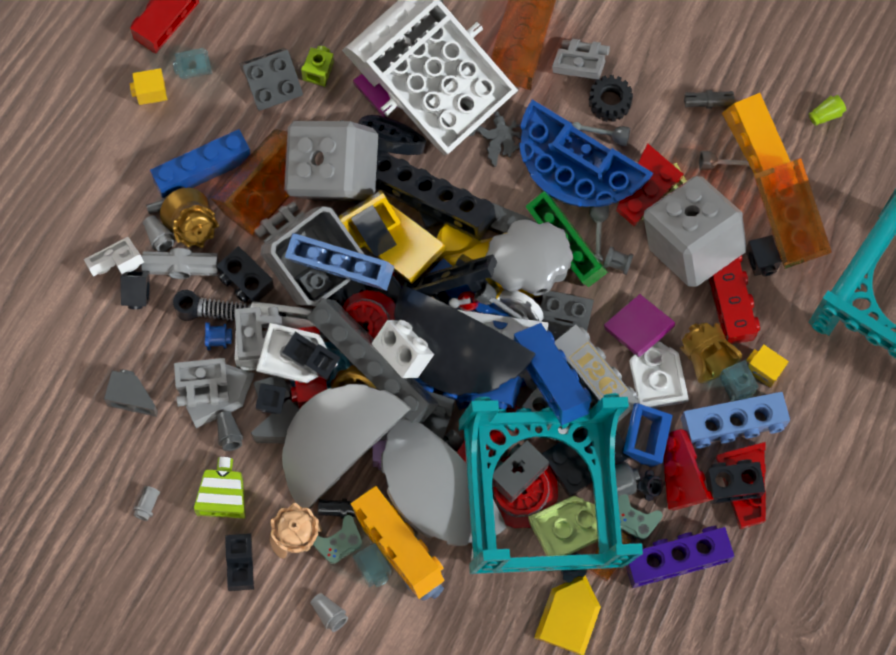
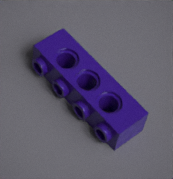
[625,525,735,589]

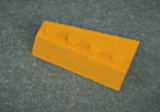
[722,93,799,197]
[350,486,445,599]

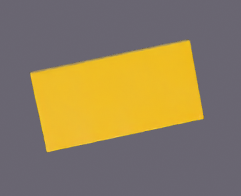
[364,203,447,284]

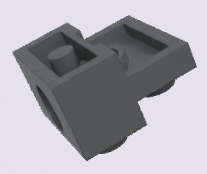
[541,290,594,341]

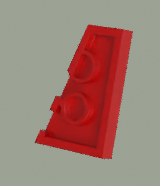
[616,143,684,227]
[663,429,714,510]
[716,442,766,529]

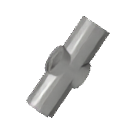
[141,248,219,279]

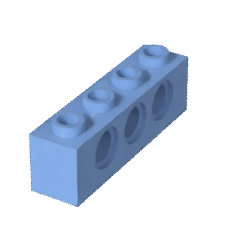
[285,233,394,291]
[681,392,790,448]

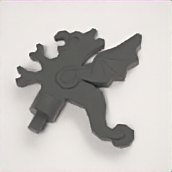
[469,111,521,167]

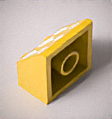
[339,190,401,248]

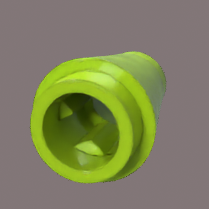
[808,95,847,126]

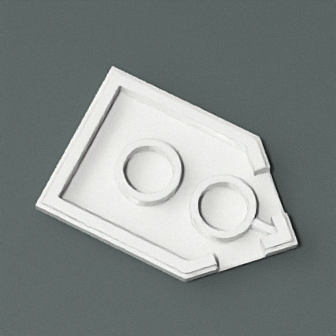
[256,323,338,383]
[629,341,689,408]

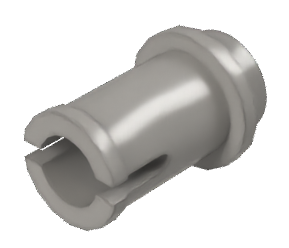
[133,486,160,521]

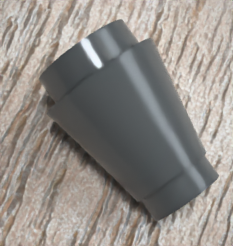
[217,411,243,451]

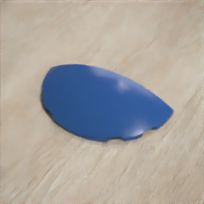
[519,99,653,207]

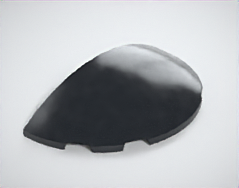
[394,285,536,396]

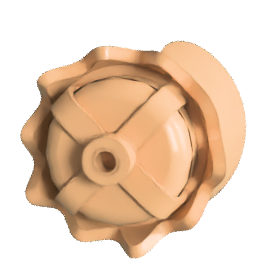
[270,503,322,559]

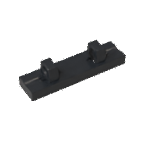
[404,254,497,300]

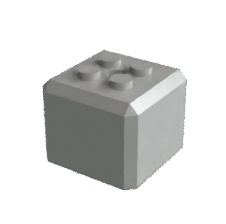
[284,121,378,202]
[644,176,746,287]
[260,207,364,306]

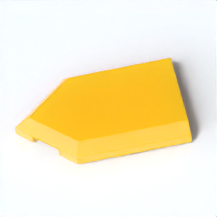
[534,575,601,655]

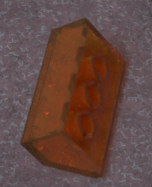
[491,0,557,90]
[210,129,290,236]
[753,158,832,269]

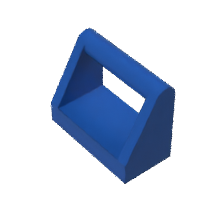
[623,403,673,467]

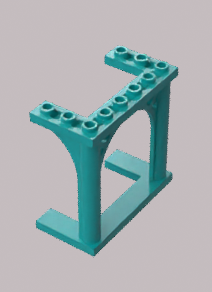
[808,188,896,359]
[459,393,643,574]

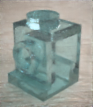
[173,48,212,80]

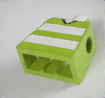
[194,457,246,519]

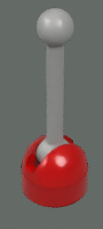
[449,291,479,312]

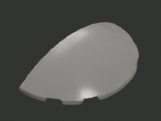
[282,384,411,508]
[381,415,506,546]

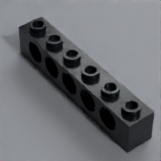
[375,150,496,241]

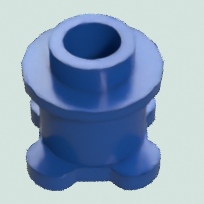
[205,322,232,350]

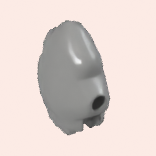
[486,219,573,296]

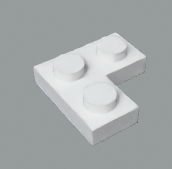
[84,237,144,276]

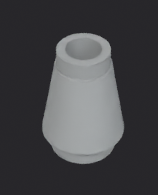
[143,216,175,252]
[310,593,348,632]

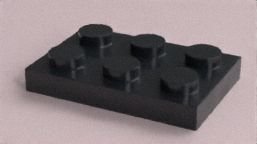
[542,428,632,497]

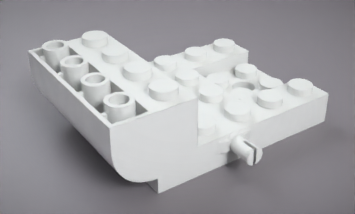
[342,0,518,156]

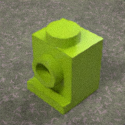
[301,46,334,87]

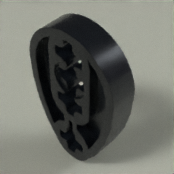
[358,115,426,155]

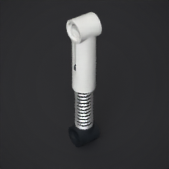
[173,290,327,339]

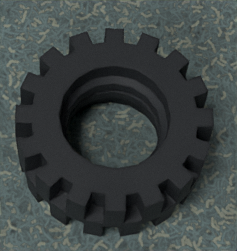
[589,75,633,122]

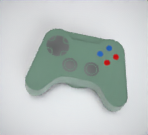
[618,494,663,540]
[313,515,362,564]

